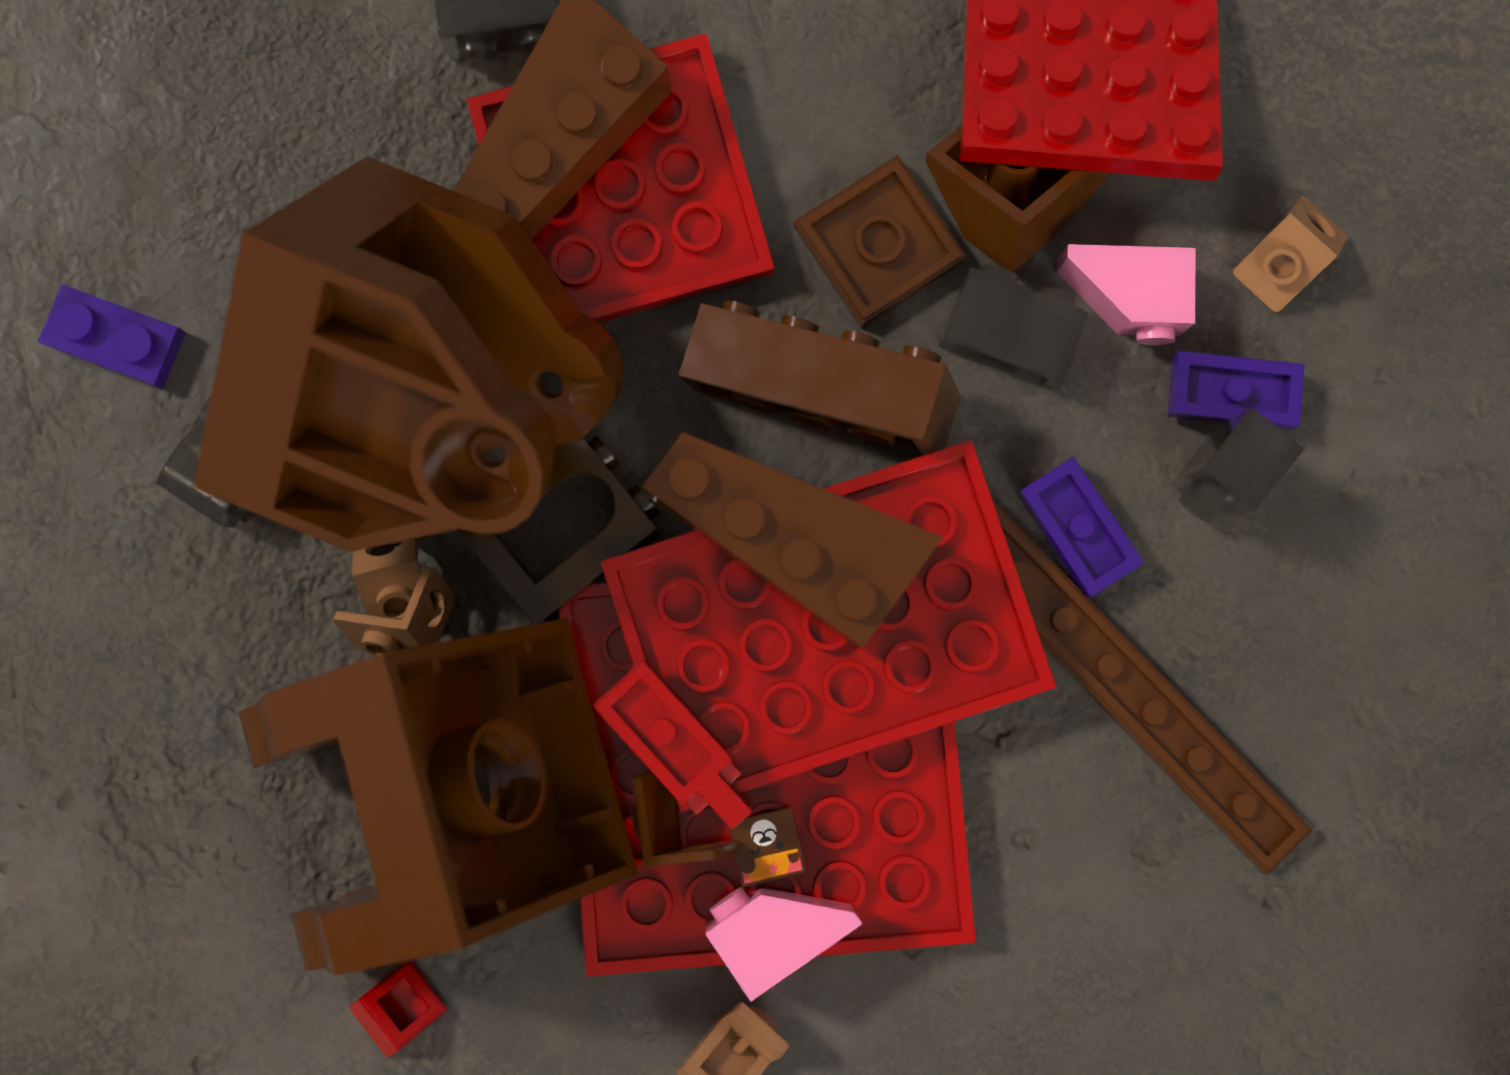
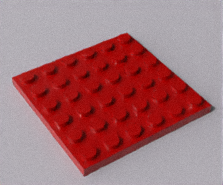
[558,583,976,977]

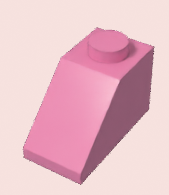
[1057,244,1196,345]
[705,887,862,1001]

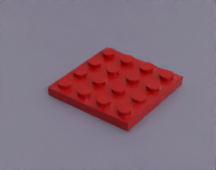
[960,0,1223,181]
[466,33,774,323]

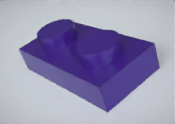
[38,284,186,389]
[1167,351,1305,430]
[1017,456,1144,598]

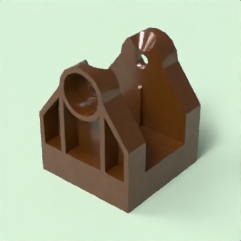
[193,156,624,552]
[238,618,638,976]

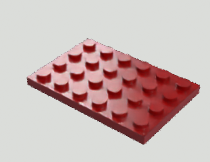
[600,440,1057,812]

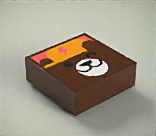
[728,806,806,887]

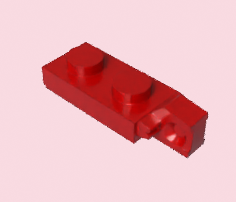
[592,660,753,830]

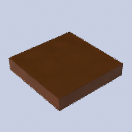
[793,155,966,328]

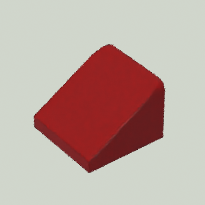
[349,960,448,1057]

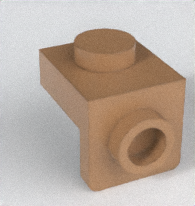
[676,1002,789,1075]

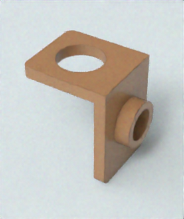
[1233,196,1348,312]
[352,538,435,625]
[333,566,456,656]

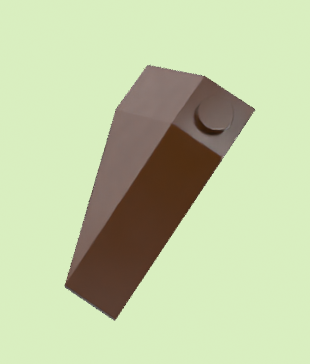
[925,126,1112,274]

